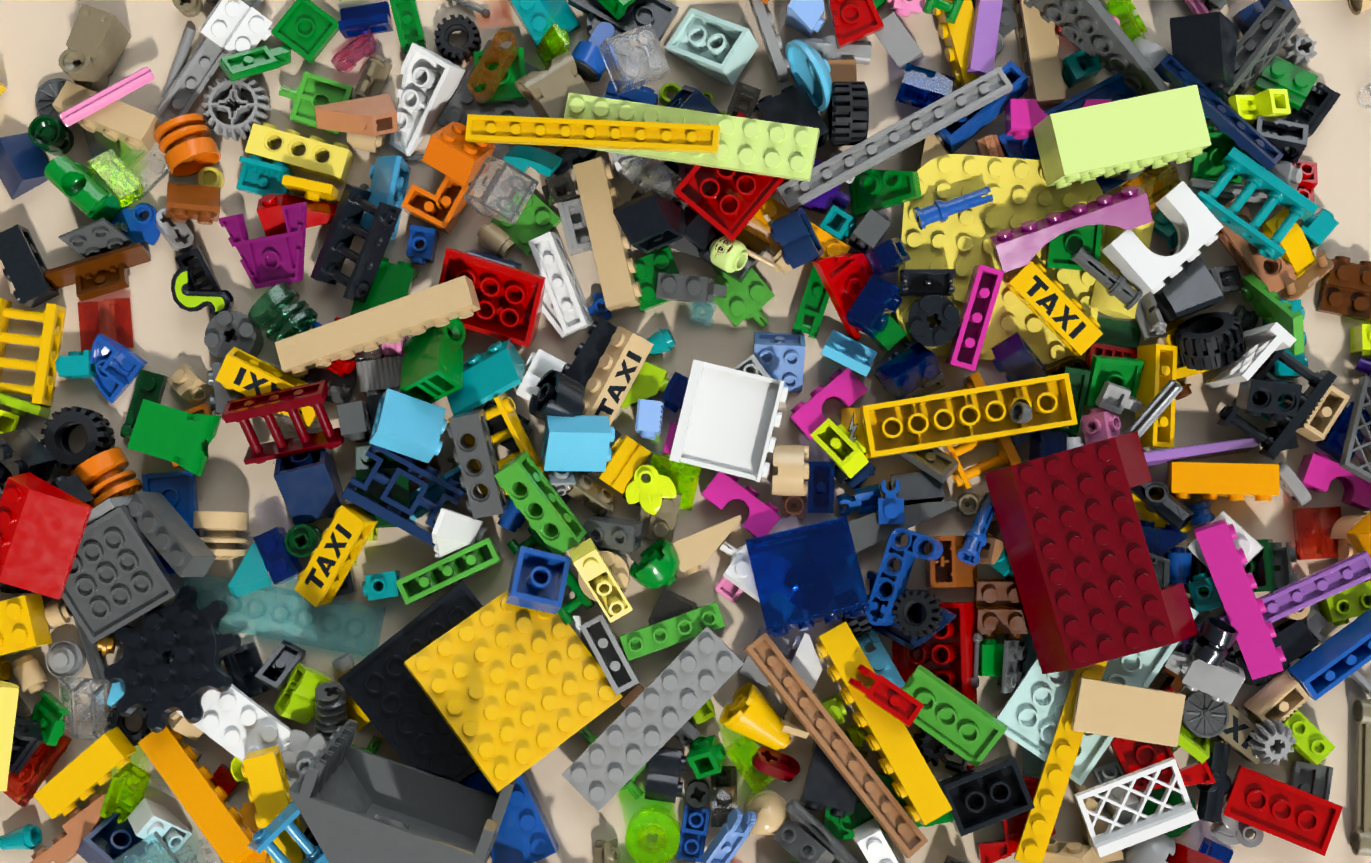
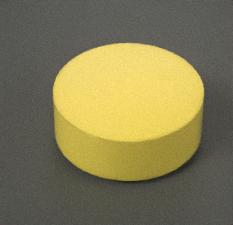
[197,166,225,189]

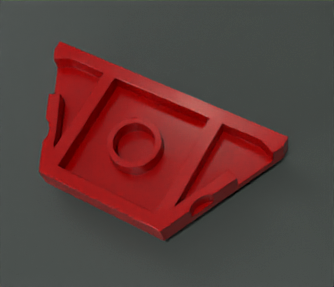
[812,252,881,341]

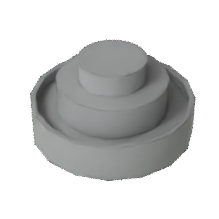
[45,641,86,679]

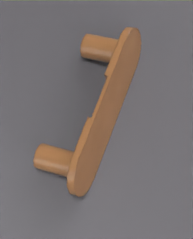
[1282,251,1334,301]

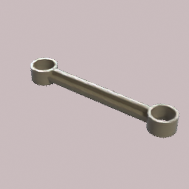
[1350,698,1371,856]

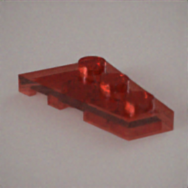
[2,733,72,807]

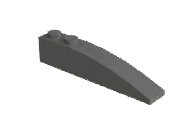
[804,501,958,569]

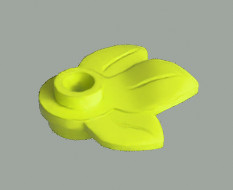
[625,464,677,515]

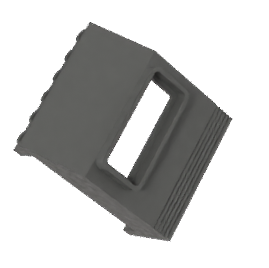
[288,719,517,863]

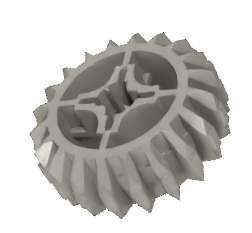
[201,75,271,142]

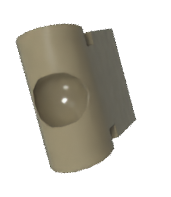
[58,4,131,92]
[514,50,593,118]

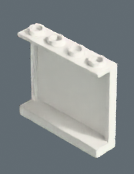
[669,359,789,482]

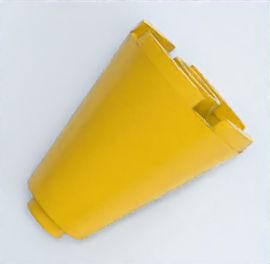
[719,682,792,751]

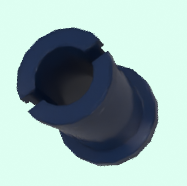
[844,462,876,489]

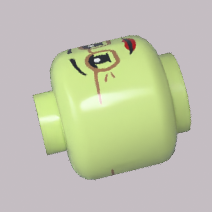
[709,235,748,273]

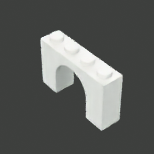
[1101,181,1223,296]

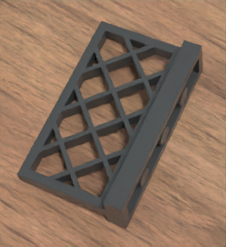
[1339,375,1371,483]

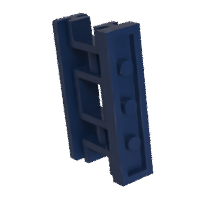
[341,444,465,547]

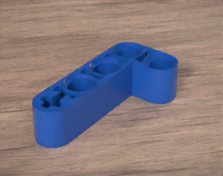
[866,528,943,626]

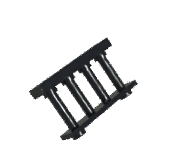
[310,183,402,303]
[1217,349,1337,460]

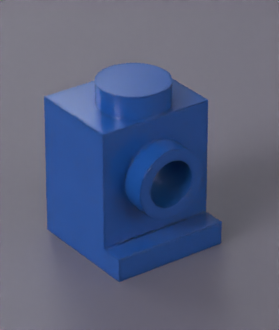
[406,224,439,265]

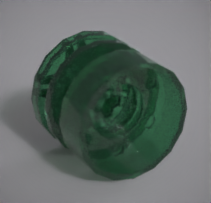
[248,282,318,345]

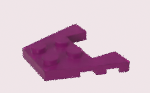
[218,202,307,289]

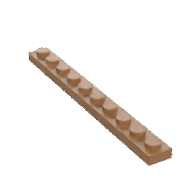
[744,632,928,858]

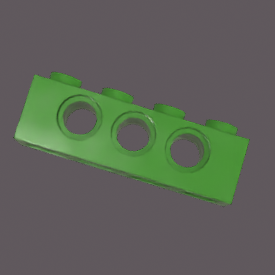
[494,451,587,555]
[395,537,503,605]
[620,601,725,661]

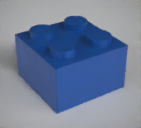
[505,546,571,615]

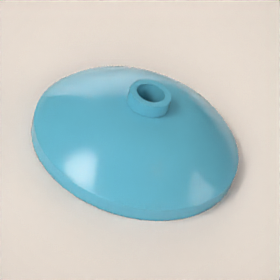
[785,39,832,111]

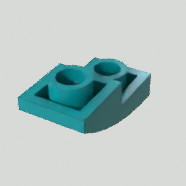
[503,145,562,177]

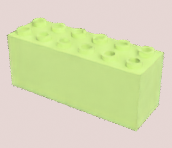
[1033,85,1211,189]

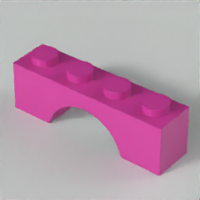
[1005,99,1112,139]

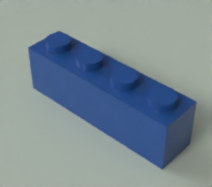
[935,61,1028,154]
[1287,608,1371,701]

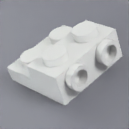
[198,0,273,55]

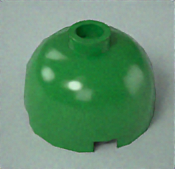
[629,539,680,589]

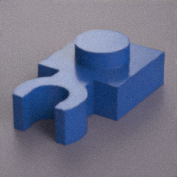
[877,480,904,524]
[837,484,881,516]

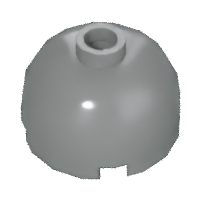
[1124,834,1176,863]

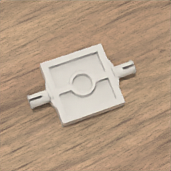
[720,535,796,606]

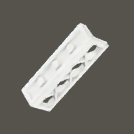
[528,232,594,335]

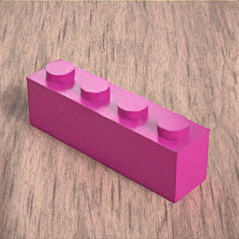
[945,264,1005,371]

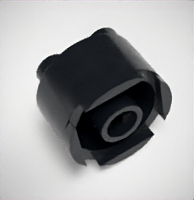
[904,295,960,347]
[529,370,585,422]

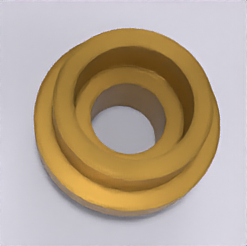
[97,633,116,656]

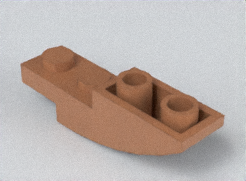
[30,791,116,863]

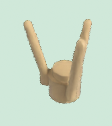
[746,213,792,274]

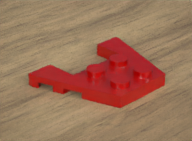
[1110,686,1216,790]
[967,765,1056,863]

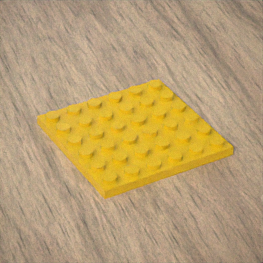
[404,590,623,793]

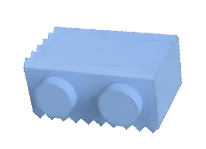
[635,399,664,440]

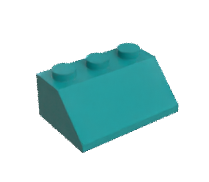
[508,0,581,51]
[447,339,525,415]

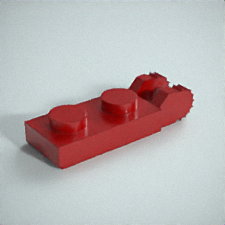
[848,664,924,727]

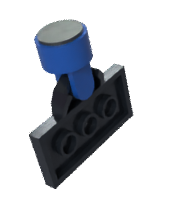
[568,0,679,82]

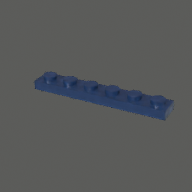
[1154,54,1284,171]

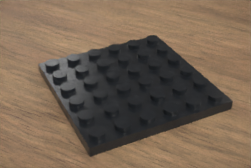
[338,581,483,783]

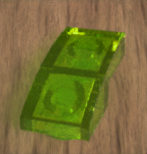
[536,23,570,67]

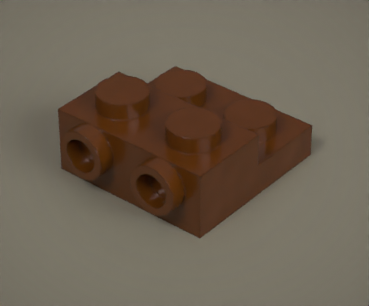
[1316,256,1371,321]
[974,579,1028,639]

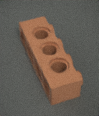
[1216,198,1297,293]

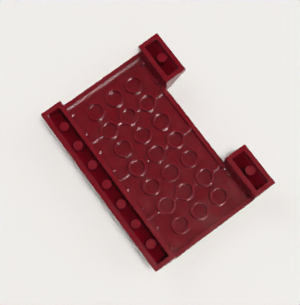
[984,431,1198,674]

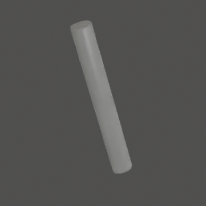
[162,27,196,97]

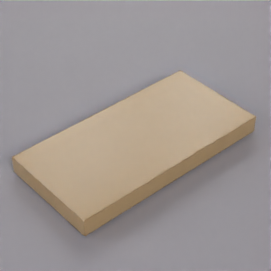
[1071,677,1186,747]

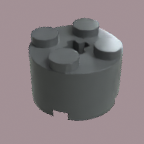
[204,311,264,360]

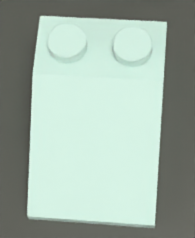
[665,8,759,86]

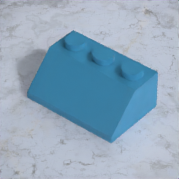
[360,155,411,241]

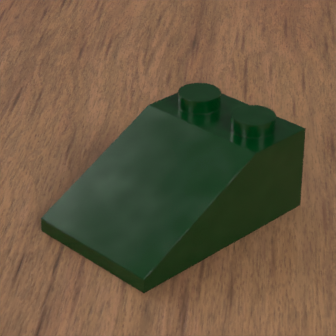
[356,445,410,528]
[1188,539,1277,594]

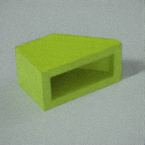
[620,362,670,410]

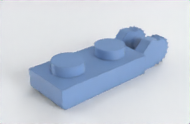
[701,809,757,863]

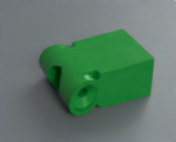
[44,155,130,223]
[400,318,466,404]
[127,399,222,477]

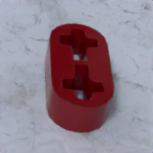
[752,747,800,782]

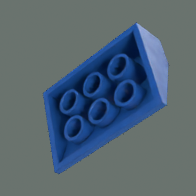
[459,770,559,863]

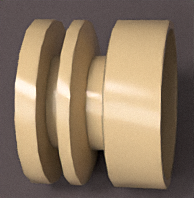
[193,511,249,560]

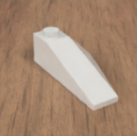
[389,43,465,156]
[432,508,487,560]

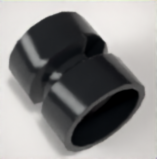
[1190,616,1239,666]

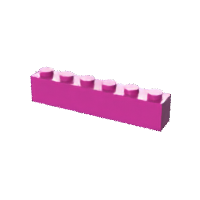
[1194,519,1286,680]

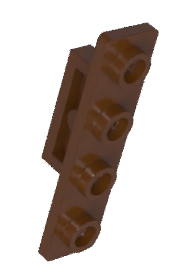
[45,243,151,301]

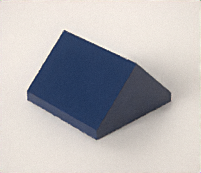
[0,133,49,200]

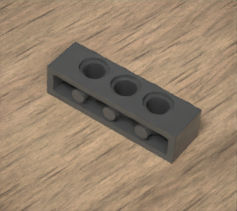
[447,409,508,519]

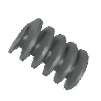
[315,682,349,741]

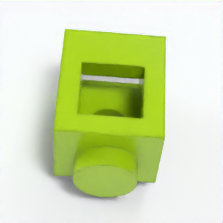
[819,693,848,725]

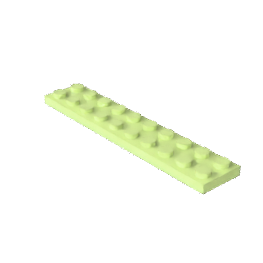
[564,93,820,182]

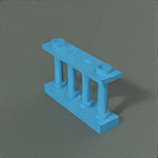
[247,801,329,863]

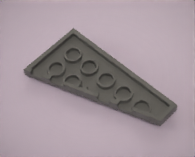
[1024,0,1170,96]

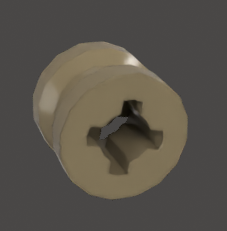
[172,0,203,17]

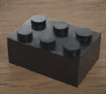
[937,754,1035,837]

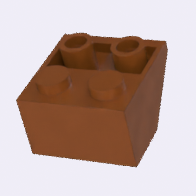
[166,182,220,225]
[925,535,978,588]

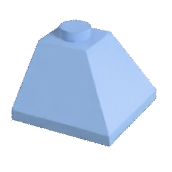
[785,0,825,38]

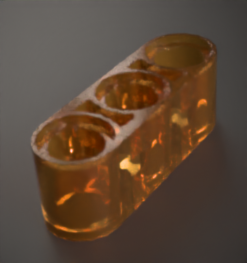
[467,30,519,103]

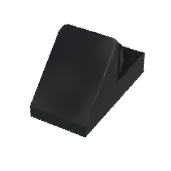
[254,639,306,691]

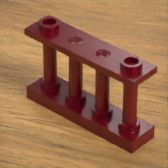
[222,380,345,465]

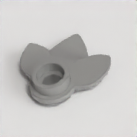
[281,729,326,776]
[1212,803,1264,848]

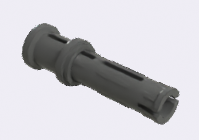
[1070,247,1143,310]

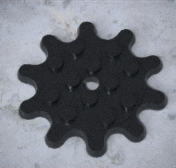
[104,586,241,733]

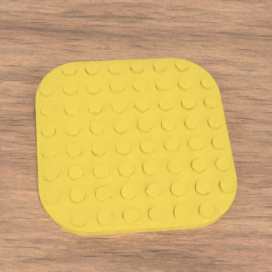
[895,154,1106,364]

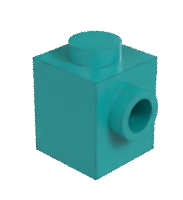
[362,570,402,601]

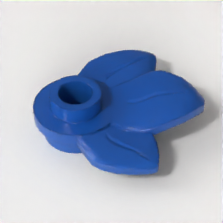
[111,203,160,247]

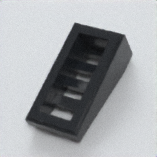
[175,246,221,290]

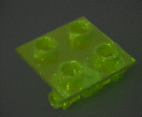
[1106,0,1148,42]
[646,453,702,511]

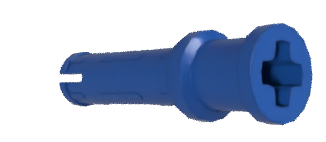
[914,186,993,230]
[957,492,995,565]

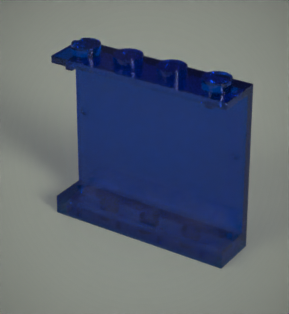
[745,516,870,637]

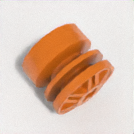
[154,113,221,177]
[71,447,143,509]

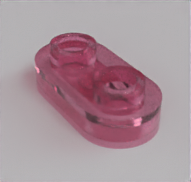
[331,32,377,72]

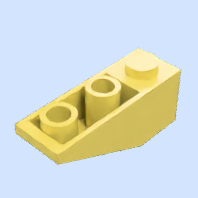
[568,538,633,623]

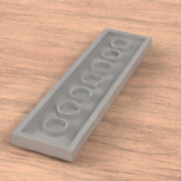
[562,626,744,812]

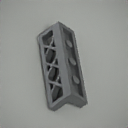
[1222,0,1301,98]

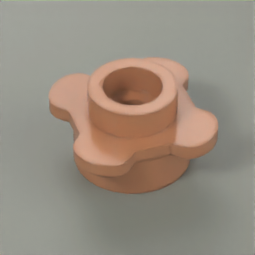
[781,496,807,519]

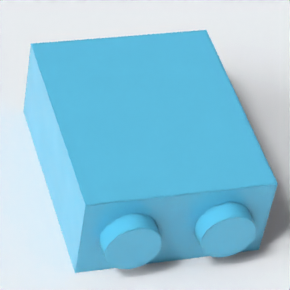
[369,388,447,463]
[541,415,615,472]

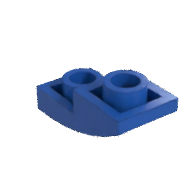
[677,805,711,863]

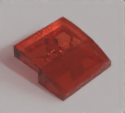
[77,298,134,352]
[1292,506,1342,560]

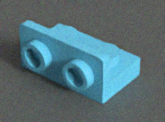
[821,330,877,377]

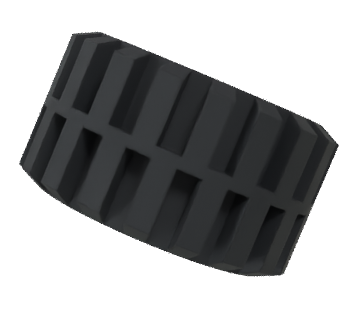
[828,81,869,146]
[1174,312,1246,371]
[40,406,115,470]

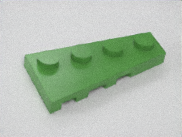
[1240,273,1305,356]

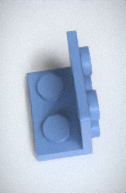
[754,332,805,392]

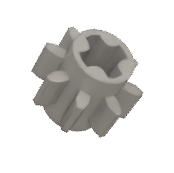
[1283,34,1317,66]

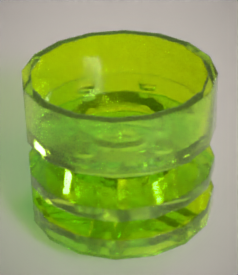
[625,804,680,863]

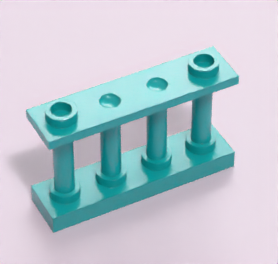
[1196,147,1319,261]

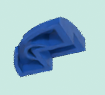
[90,333,147,404]

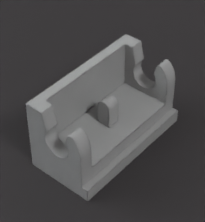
[874,12,923,70]
[557,198,593,256]

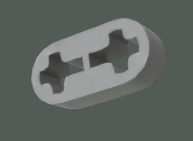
[156,208,194,253]
[1278,461,1312,508]

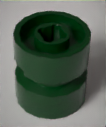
[28,115,74,156]
[285,524,323,558]

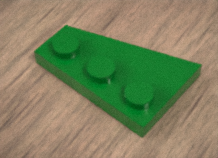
[848,169,922,217]

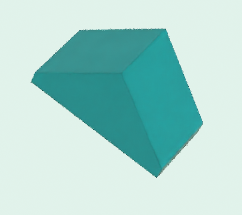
[228,543,272,598]

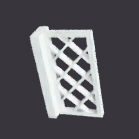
[1205,322,1297,389]
[1074,757,1199,858]

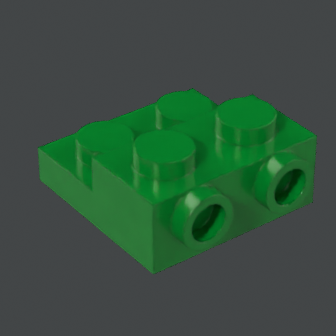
[1189,125,1245,183]

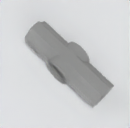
[796,35,872,65]

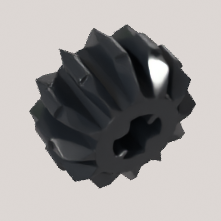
[912,727,954,767]

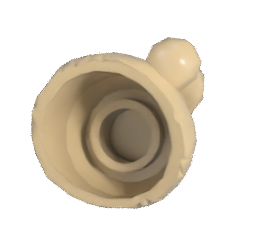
[739,788,791,835]

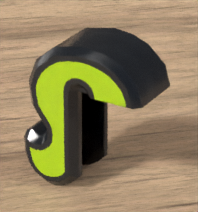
[171,264,234,315]

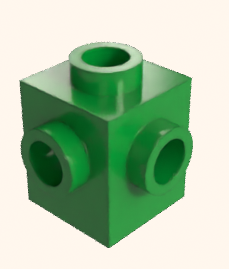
[687,735,726,780]

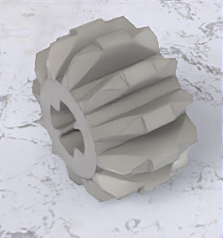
[1247,719,1296,766]

